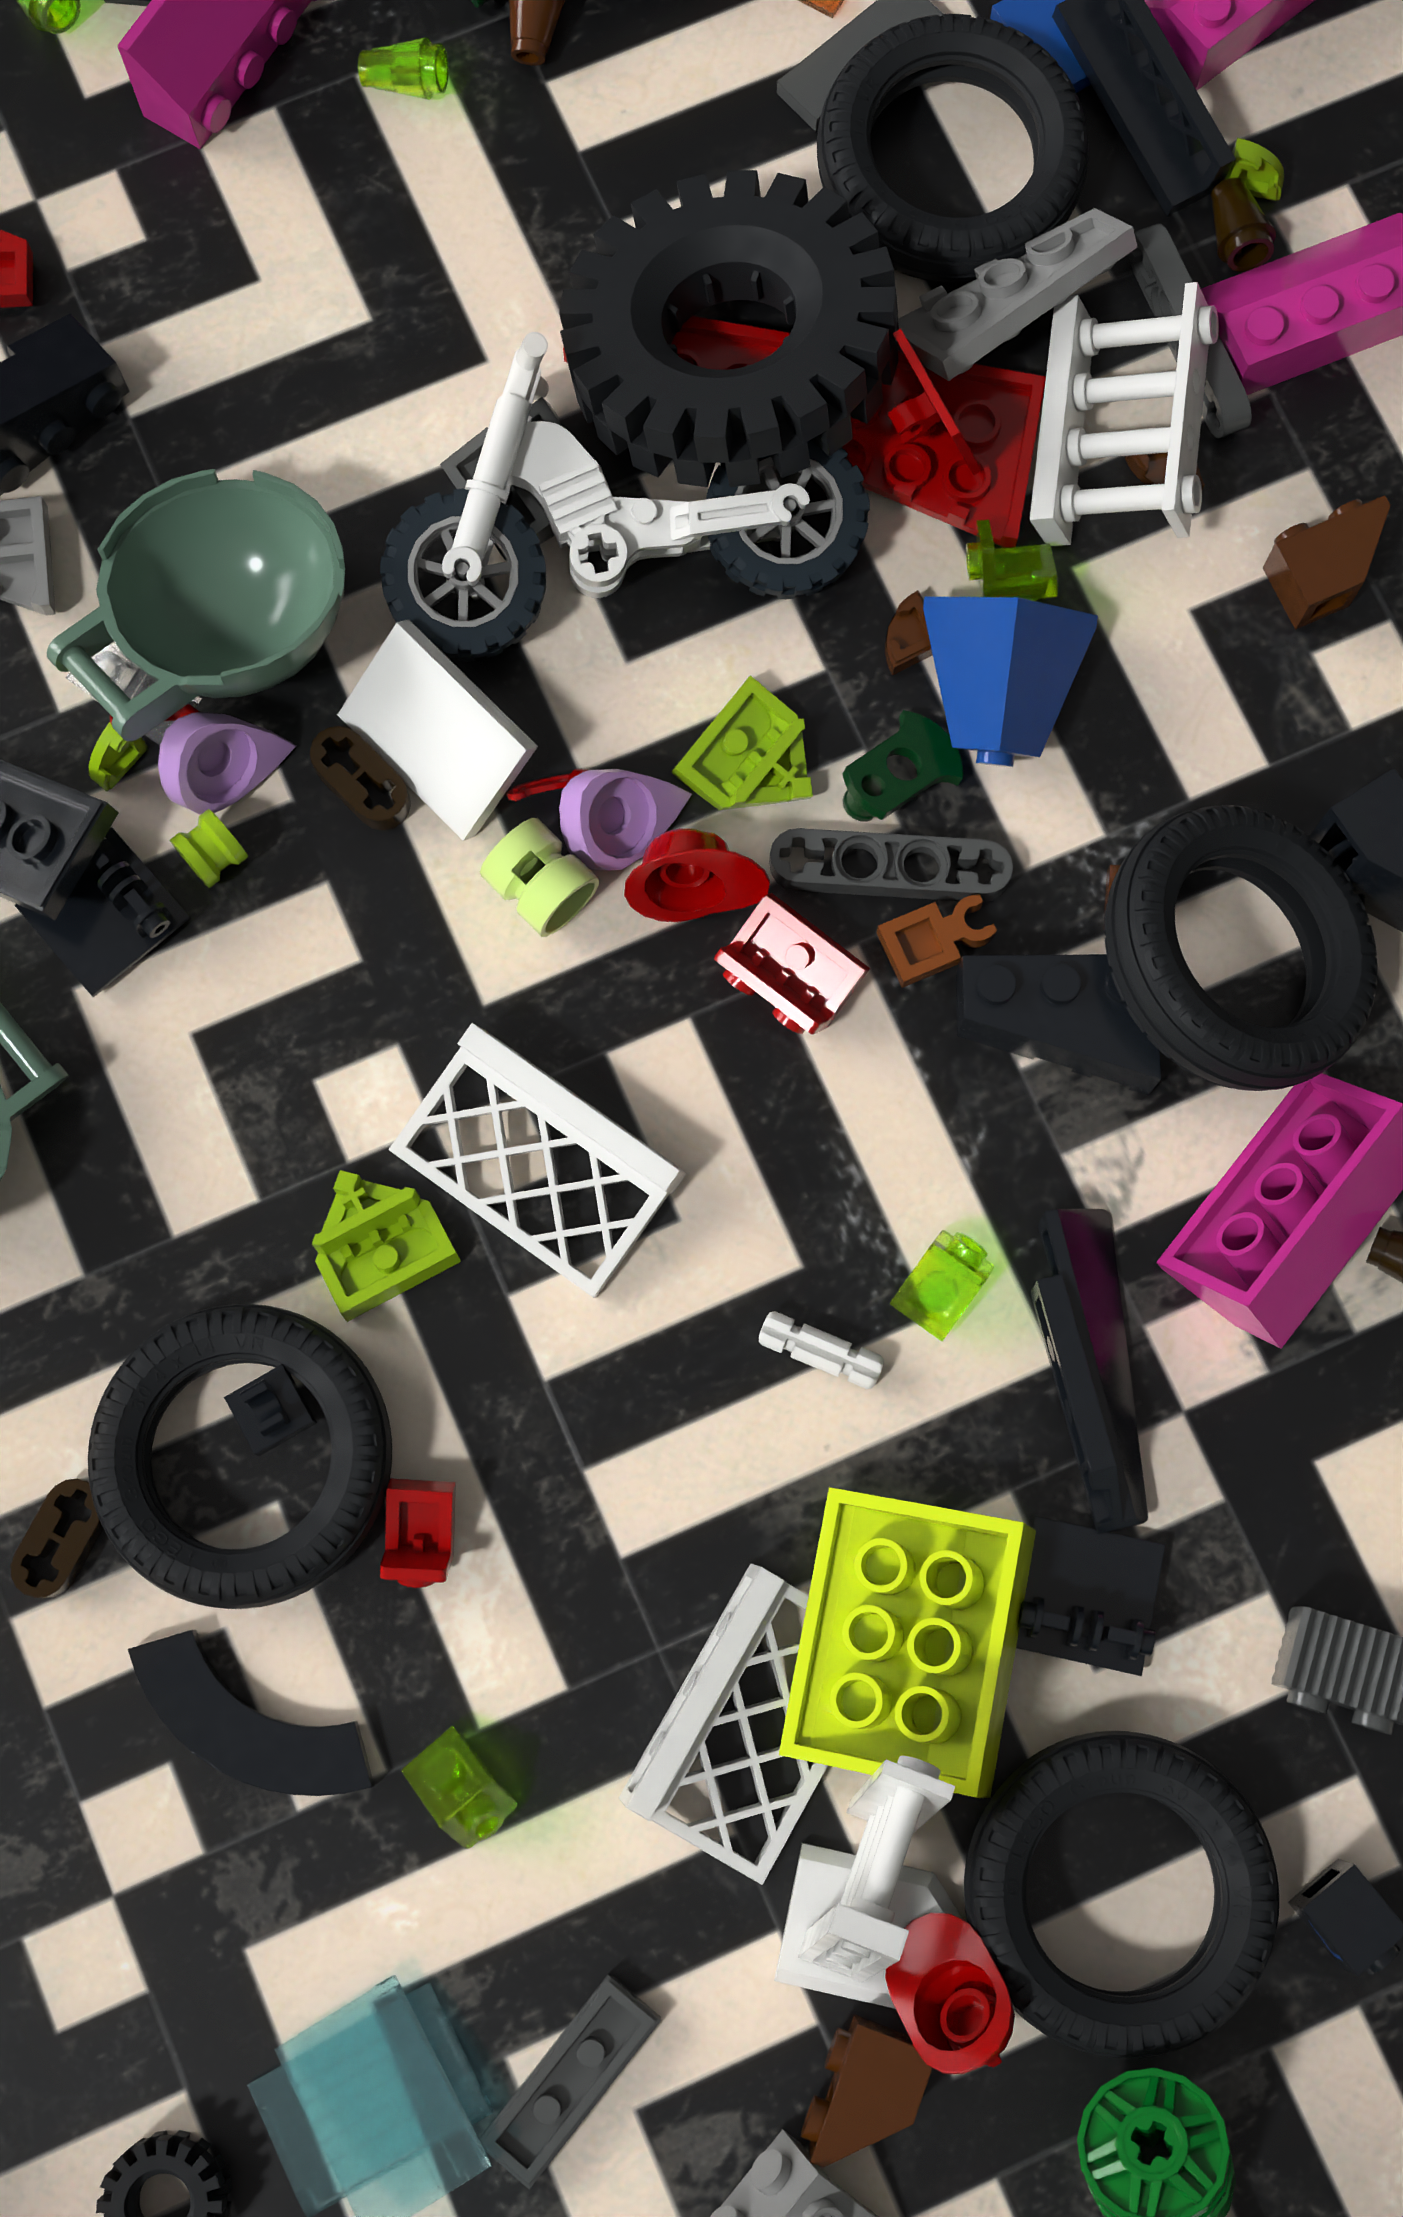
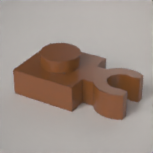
[876,895,997,988]

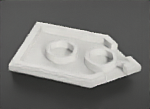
[774,1843,964,2009]

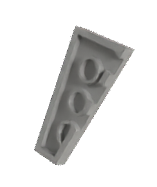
[897,208,1137,381]

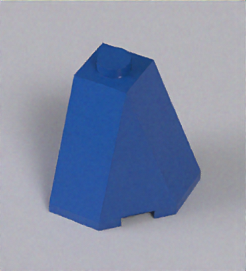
[923,596,1098,767]

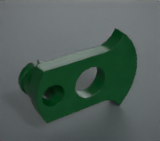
[842,710,963,822]

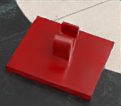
[888,328,981,475]

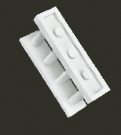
[1030,282,1219,546]
[798,1756,955,1982]

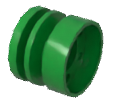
[1077,2068,1236,2217]

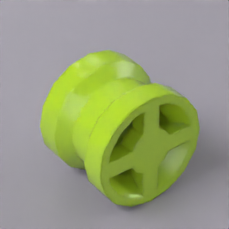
[169,809,248,888]

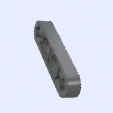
[1128,224,1252,438]
[769,828,1013,902]

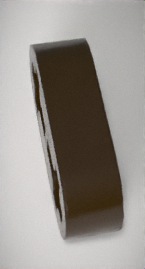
[310,726,411,831]
[10,1479,104,1599]

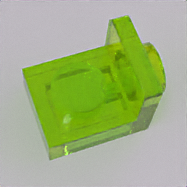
[889,1230,994,1341]

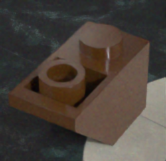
[1263,495,1391,630]
[801,2014,932,2168]

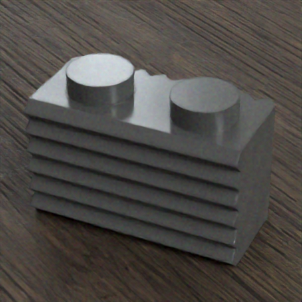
[1272,1606,1403,1735]

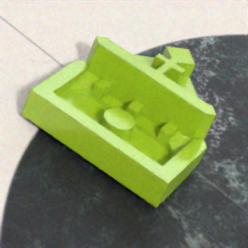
[671,675,813,810]
[312,1170,461,1322]

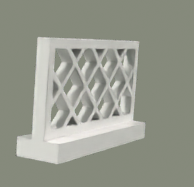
[389,1023,687,1298]
[619,1564,828,1885]

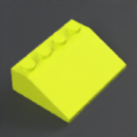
[779,1487,1036,1798]

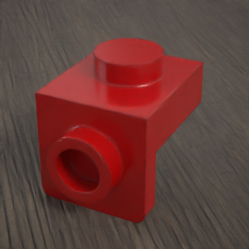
[380,1478,456,1588]

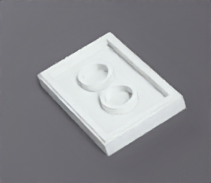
[337,620,538,841]

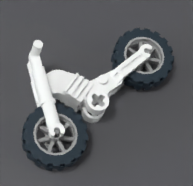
[380,332,870,662]

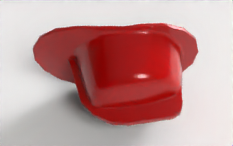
[624,828,770,922]
[885,1913,1015,2074]

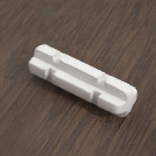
[759,1311,884,1389]

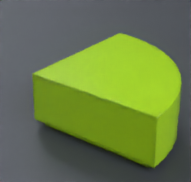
[1224,138,1284,201]
[89,722,148,791]

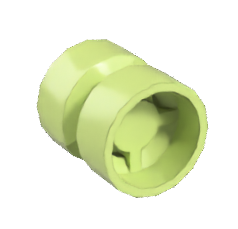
[480,818,599,937]

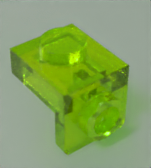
[966,519,1057,601]
[401,1726,517,1849]

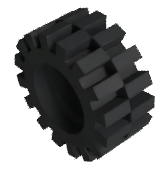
[96,2130,232,2217]

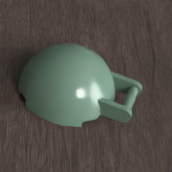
[47,469,345,741]

